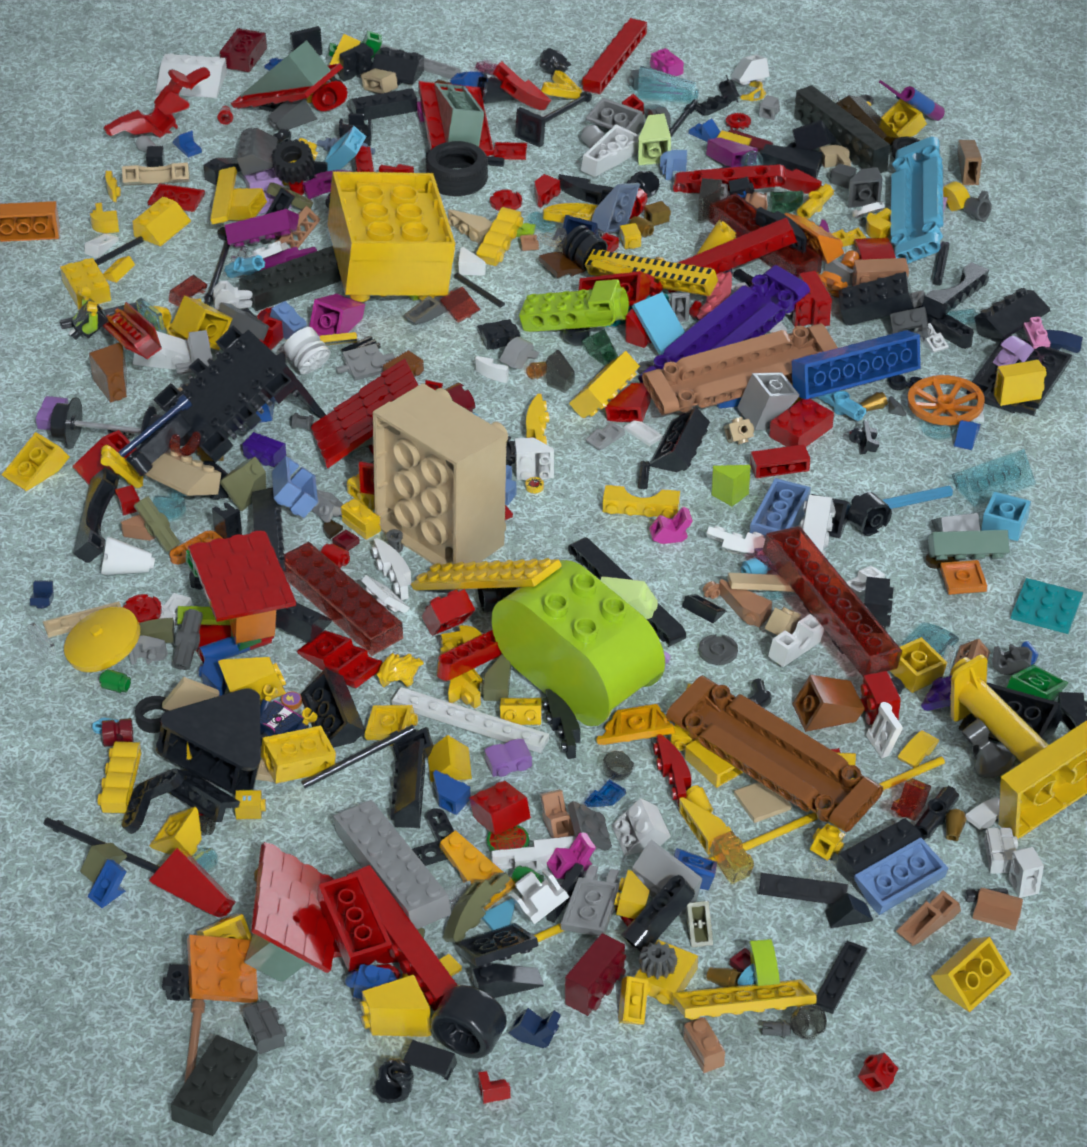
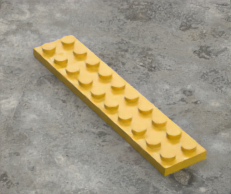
[411,558,562,590]

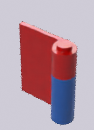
[195,625,274,664]

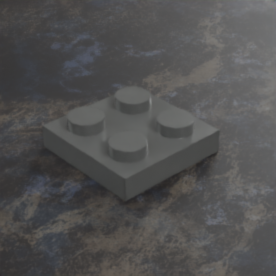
[567,801,612,851]

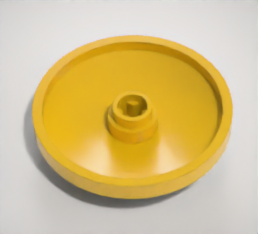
[64,607,140,672]

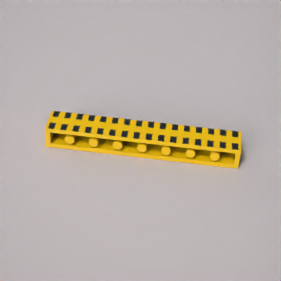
[585,249,718,296]

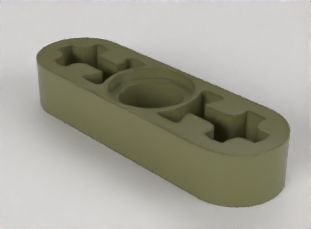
[267,182,313,209]

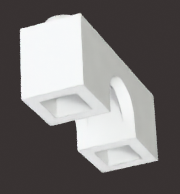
[768,614,825,667]

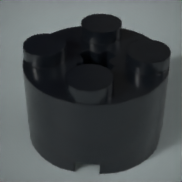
[846,492,892,536]

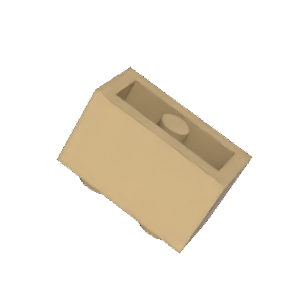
[361,69,398,93]

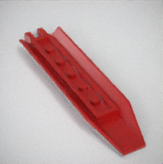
[103,302,162,359]

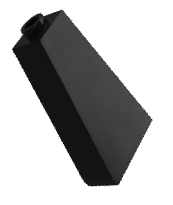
[759,144,823,179]

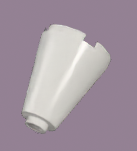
[101,537,155,575]

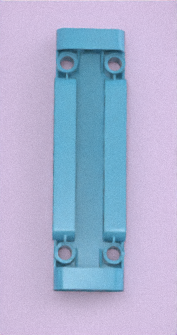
[891,137,943,264]

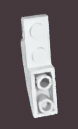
[706,526,785,557]
[371,538,411,600]
[492,836,576,871]

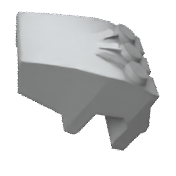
[129,636,168,665]

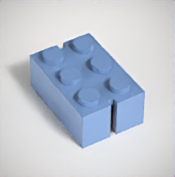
[272,456,318,518]

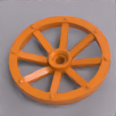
[908,375,985,425]

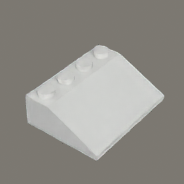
[156,53,227,98]

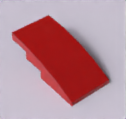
[855,238,896,260]
[297,630,383,689]

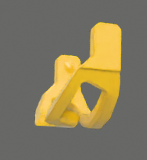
[741,81,766,101]

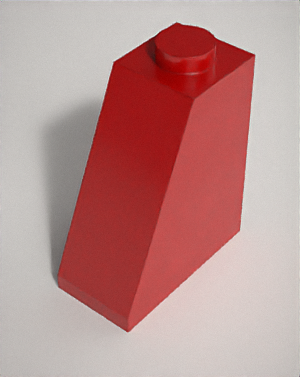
[605,383,652,422]

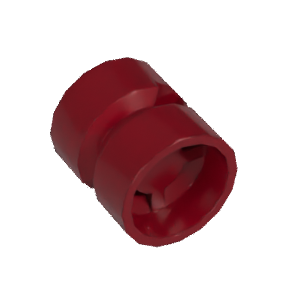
[102,718,134,747]

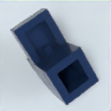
[508,1008,561,1048]

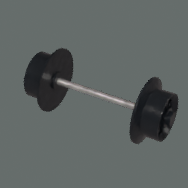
[50,397,164,449]

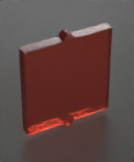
[440,286,481,323]

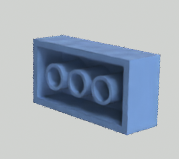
[750,478,811,551]

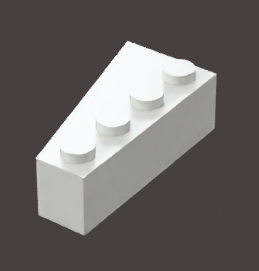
[581,125,640,177]
[132,331,191,370]
[794,495,836,576]

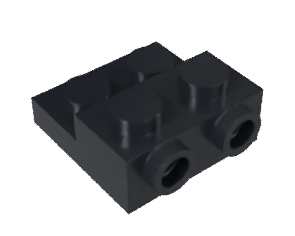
[340,43,374,82]
[477,319,520,350]

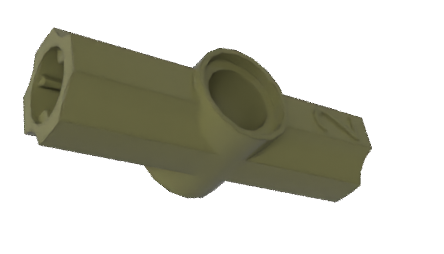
[134,496,181,553]

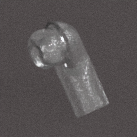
[231,246,248,262]

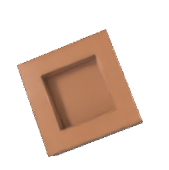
[520,234,539,251]

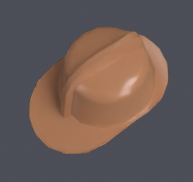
[745,192,768,225]

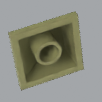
[220,457,266,511]

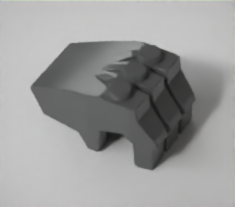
[992,644,1032,675]

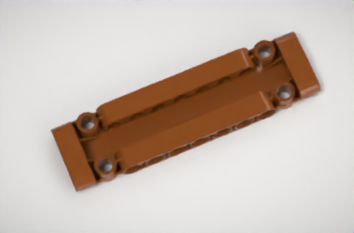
[666,675,883,832]

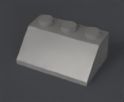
[585,97,645,134]
[632,840,702,916]

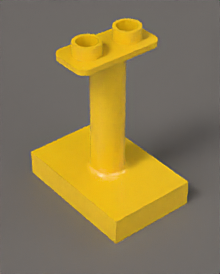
[950,655,1087,839]

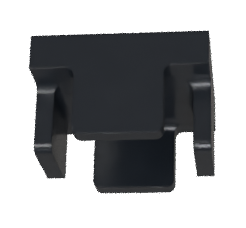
[339,114,373,146]

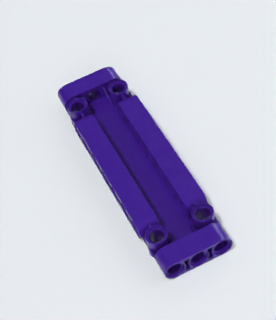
[638,265,810,383]

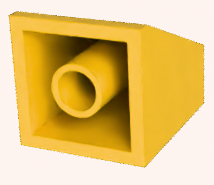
[171,295,233,350]
[218,657,287,704]
[360,975,431,1037]

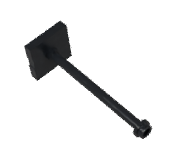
[290,26,343,83]
[515,91,592,148]

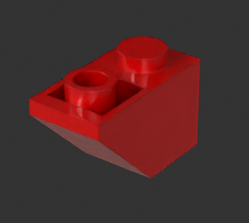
[534,174,561,208]

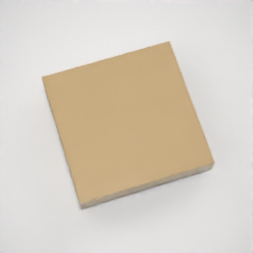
[162,677,219,711]
[734,782,792,823]

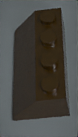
[836,95,899,146]

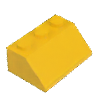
[132,197,191,246]
[931,936,1011,1012]

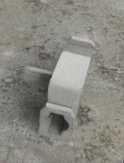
[175,330,213,378]

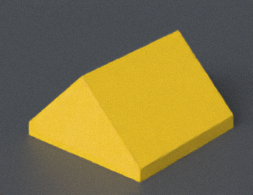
[428,735,472,782]

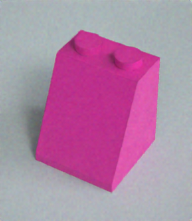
[309,294,366,336]

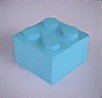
[981,492,1031,541]

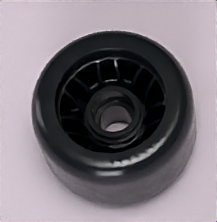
[431,985,507,1059]

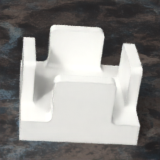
[510,868,569,924]

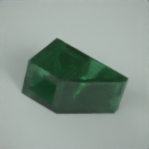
[769,191,803,214]
[581,329,618,366]

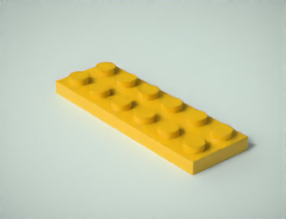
[672,979,816,1019]

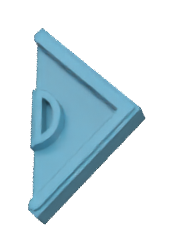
[481,898,515,930]

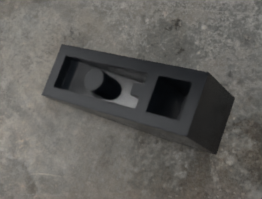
[203,157,241,186]
[473,964,544,998]

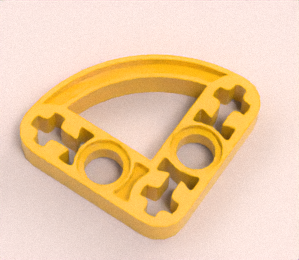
[543,203,598,223]

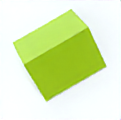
[711,465,751,507]

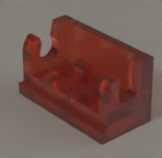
[169,274,207,307]

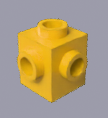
[810,823,846,861]

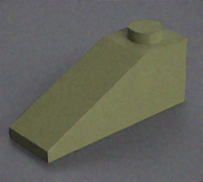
[480,654,512,701]

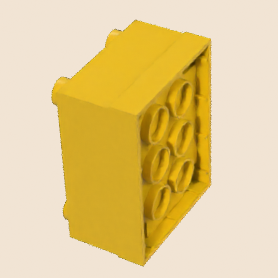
[327,172,456,302]

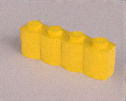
[476,207,524,266]
[98,741,141,813]

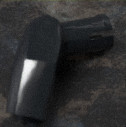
[748,678,772,708]

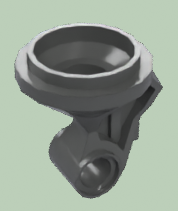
[962,718,1016,778]

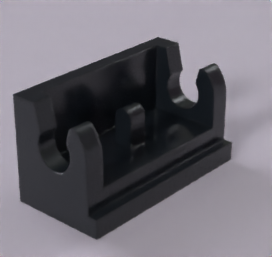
[212,503,242,539]
[403,1040,457,1080]

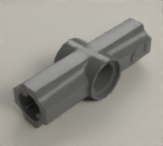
[172,609,203,670]

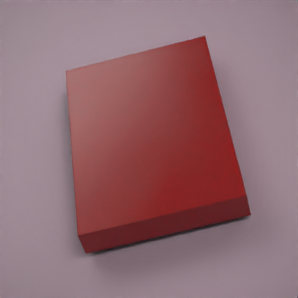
[147,183,206,212]

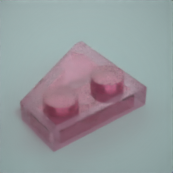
[475,60,498,76]

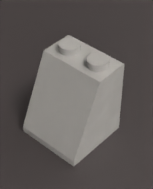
[737,372,799,430]

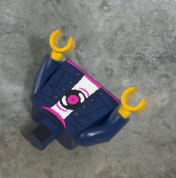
[260,684,317,747]

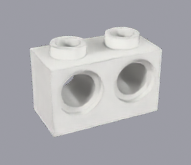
[1008,847,1044,898]

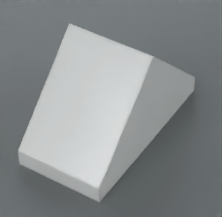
[459,247,485,275]

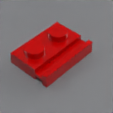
[494,142,527,160]

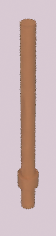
[184,999,206,1083]

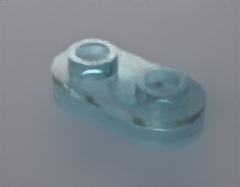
[528,212,556,233]

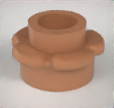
[702,581,720,599]

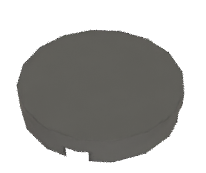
[698,634,738,665]

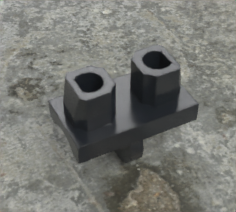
[849,420,880,455]

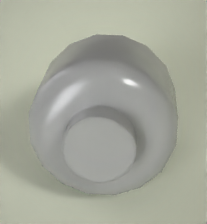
[581,125,604,148]

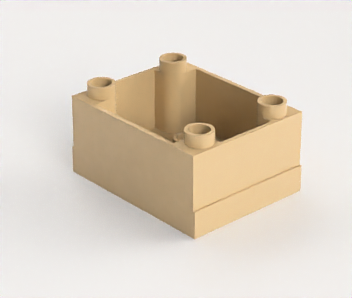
[373,383,508,565]

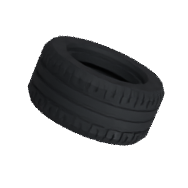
[426,141,488,197]

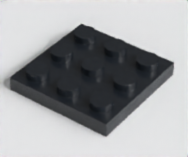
[454,923,539,968]

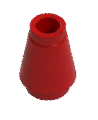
[217,106,233,125]

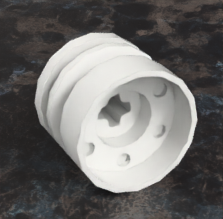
[283,327,331,375]

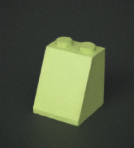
[638,114,671,165]
[600,577,658,619]

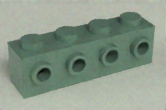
[928,530,1010,561]

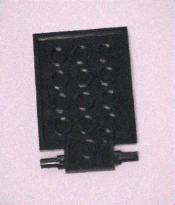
[966,335,1072,416]

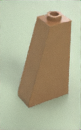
[957,140,982,185]

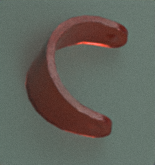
[169,432,200,456]

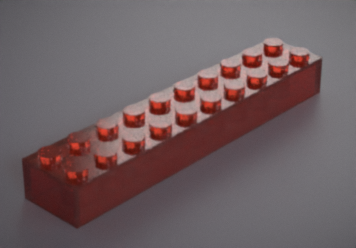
[762,526,902,677]

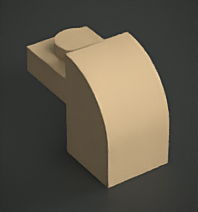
[819,145,851,168]

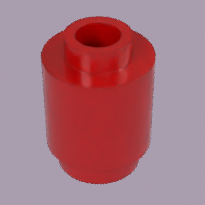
[321,543,350,568]

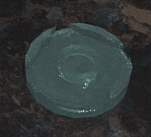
[920,413,957,440]

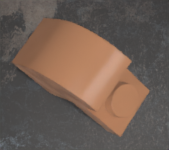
[540,789,575,838]

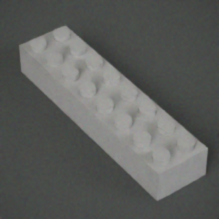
[333,800,451,929]

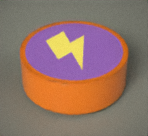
[281,692,302,710]

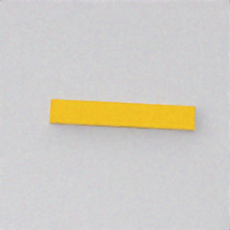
[210,167,237,224]

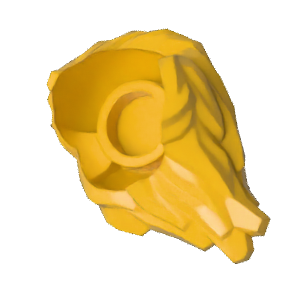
[376,653,424,687]

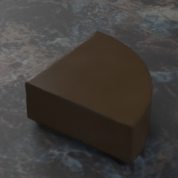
[324,519,343,539]

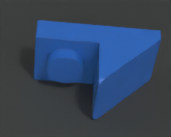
[689,118,721,142]
[172,131,202,158]
[954,420,981,450]
[88,859,127,908]

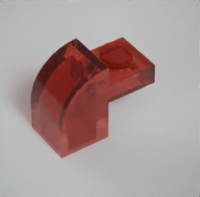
[891,778,931,821]

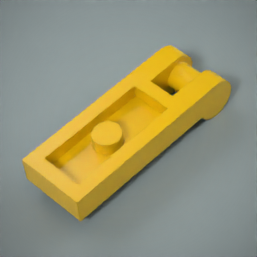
[101,445,143,488]

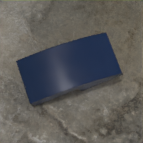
[1046,330,1083,353]

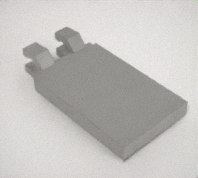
[561,865,621,936]

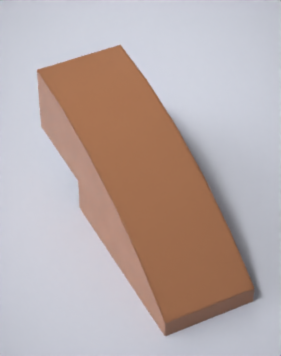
[896,890,961,946]

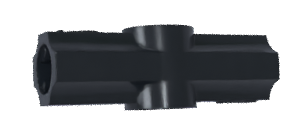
[914,785,959,840]

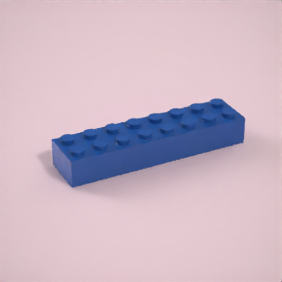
[792,330,921,399]

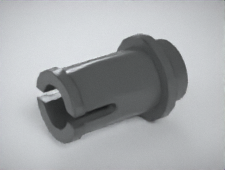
[762,1020,791,1039]

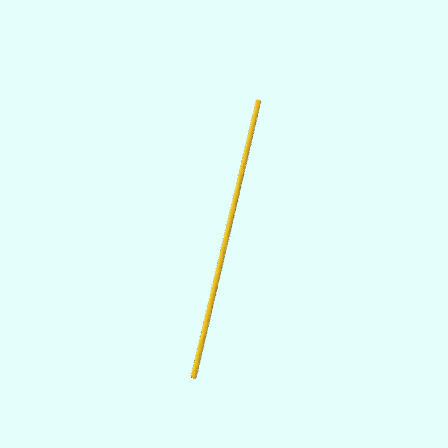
[534,756,945,942]

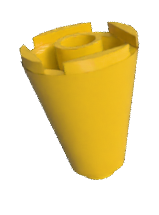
[696,220,736,255]

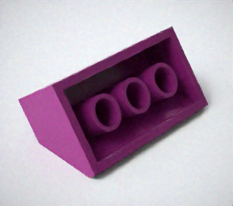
[225,209,299,248]

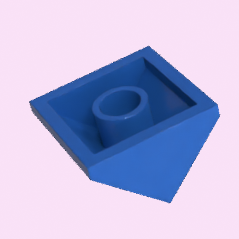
[674,848,717,891]

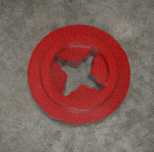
[726,113,751,130]

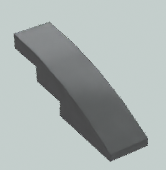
[404,287,469,325]

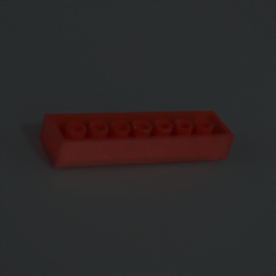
[709,193,822,278]
[283,541,403,656]

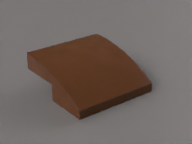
[539,252,586,278]

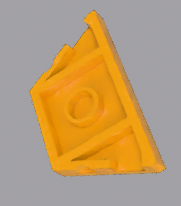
[596,704,676,745]

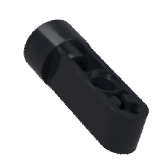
[621,875,695,952]

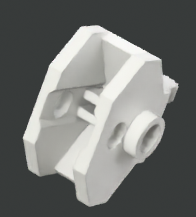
[213,281,252,310]

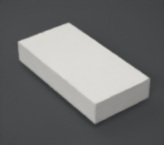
[624,421,662,446]

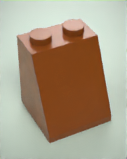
[89,343,127,403]
[792,675,865,732]

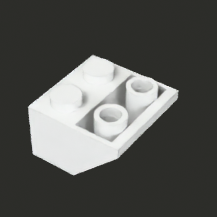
[730,54,769,85]
[515,438,554,480]
[611,798,671,856]

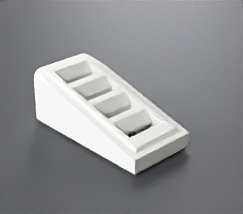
[85,234,119,258]

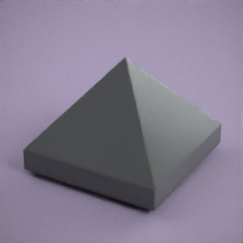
[888,396,907,416]

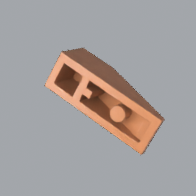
[719,579,772,628]

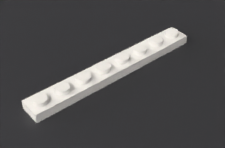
[392,687,549,753]

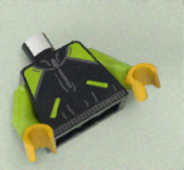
[69,286,108,340]

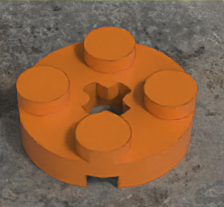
[817,271,848,298]

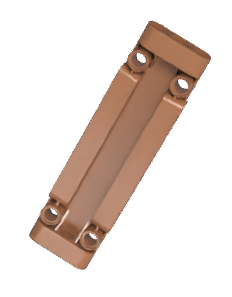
[642,323,838,415]

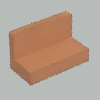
[972,888,1023,930]

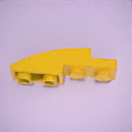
[526,393,549,445]

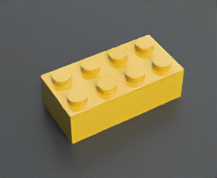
[569,351,640,418]

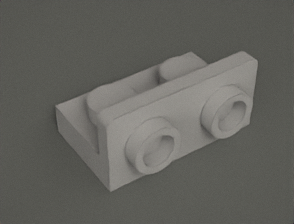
[312,490,343,523]

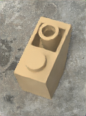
[765,607,802,635]

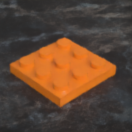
[187,935,258,1003]

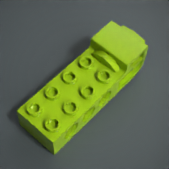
[519,279,629,332]

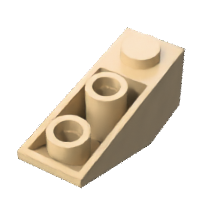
[448,209,492,245]

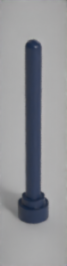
[118,394,192,457]

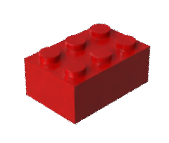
[769,399,834,447]

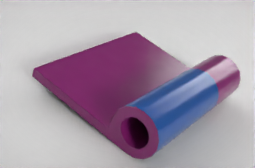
[879,80,945,121]

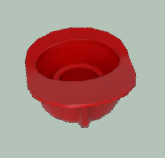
[312,81,348,111]

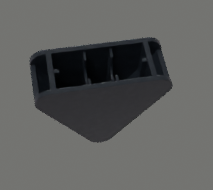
[156,688,261,795]

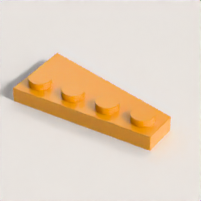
[440,830,516,911]

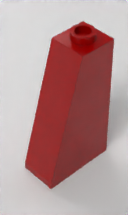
[149,848,236,918]

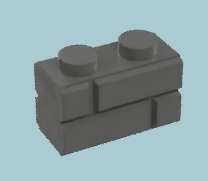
[242,1000,287,1054]

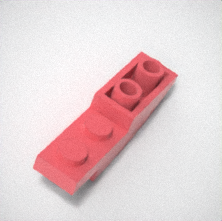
[697,272,732,320]

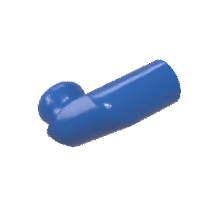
[1021,641,1039,665]

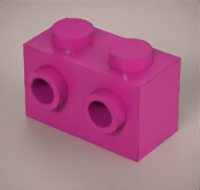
[650,48,684,79]

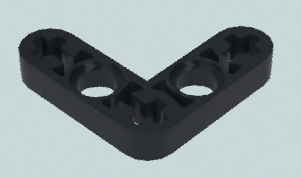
[122,768,185,834]
[412,808,454,866]

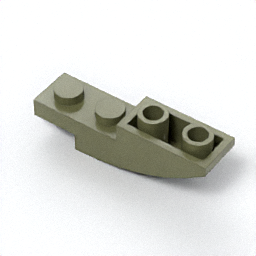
[443,872,511,942]

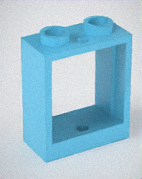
[323,126,366,171]

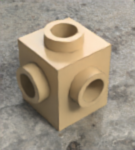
[723,417,754,445]

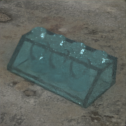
[951,449,1036,507]

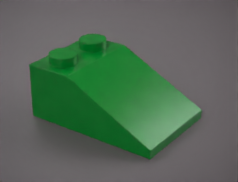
[1006,664,1069,701]

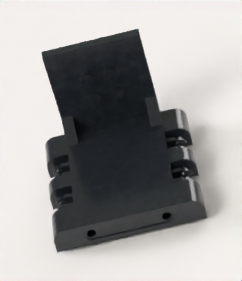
[153,325,326,463]

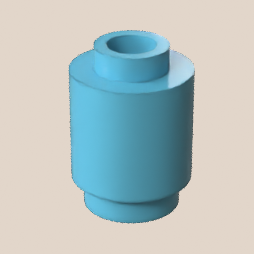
[741,556,771,574]

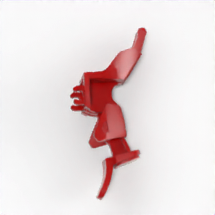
[103,67,211,138]

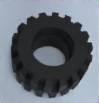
[271,139,315,184]

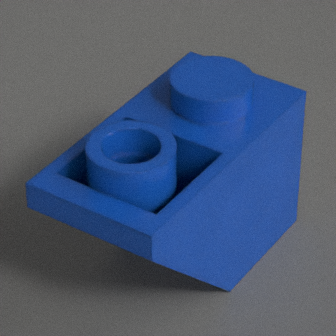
[433,770,471,815]

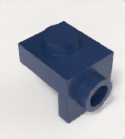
[30,580,54,608]

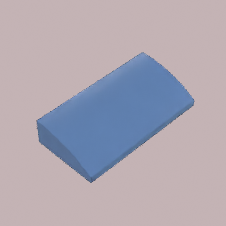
[854,838,949,915]

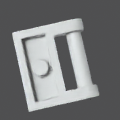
[866,702,903,758]

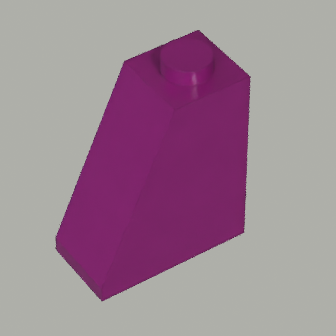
[706,138,758,167]

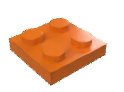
[940,560,987,595]

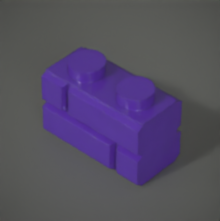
[243,432,286,468]

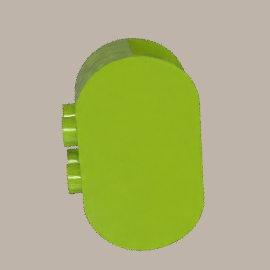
[492,560,665,726]

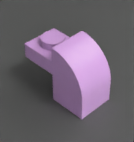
[993,336,1034,367]

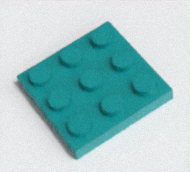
[1011,578,1084,634]

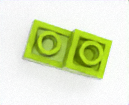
[749,939,780,986]

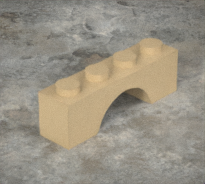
[122,163,190,186]

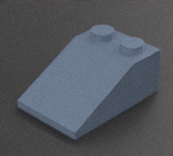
[592,183,640,233]

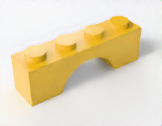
[603,485,680,519]

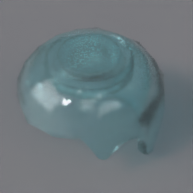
[741,151,764,167]

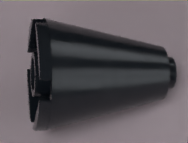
[477,72,517,104]

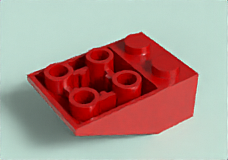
[72,430,136,485]

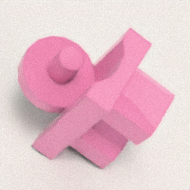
[1023,317,1050,349]

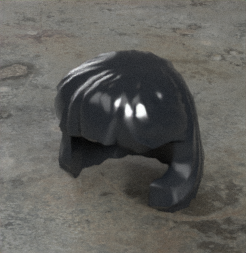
[372,1058,414,1104]

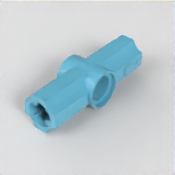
[225,255,265,278]
[817,391,866,422]

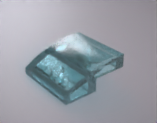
[901,622,959,657]

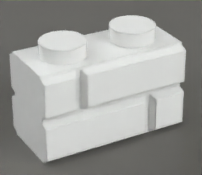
[984,828,1018,873]

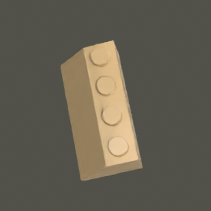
[145,450,221,496]

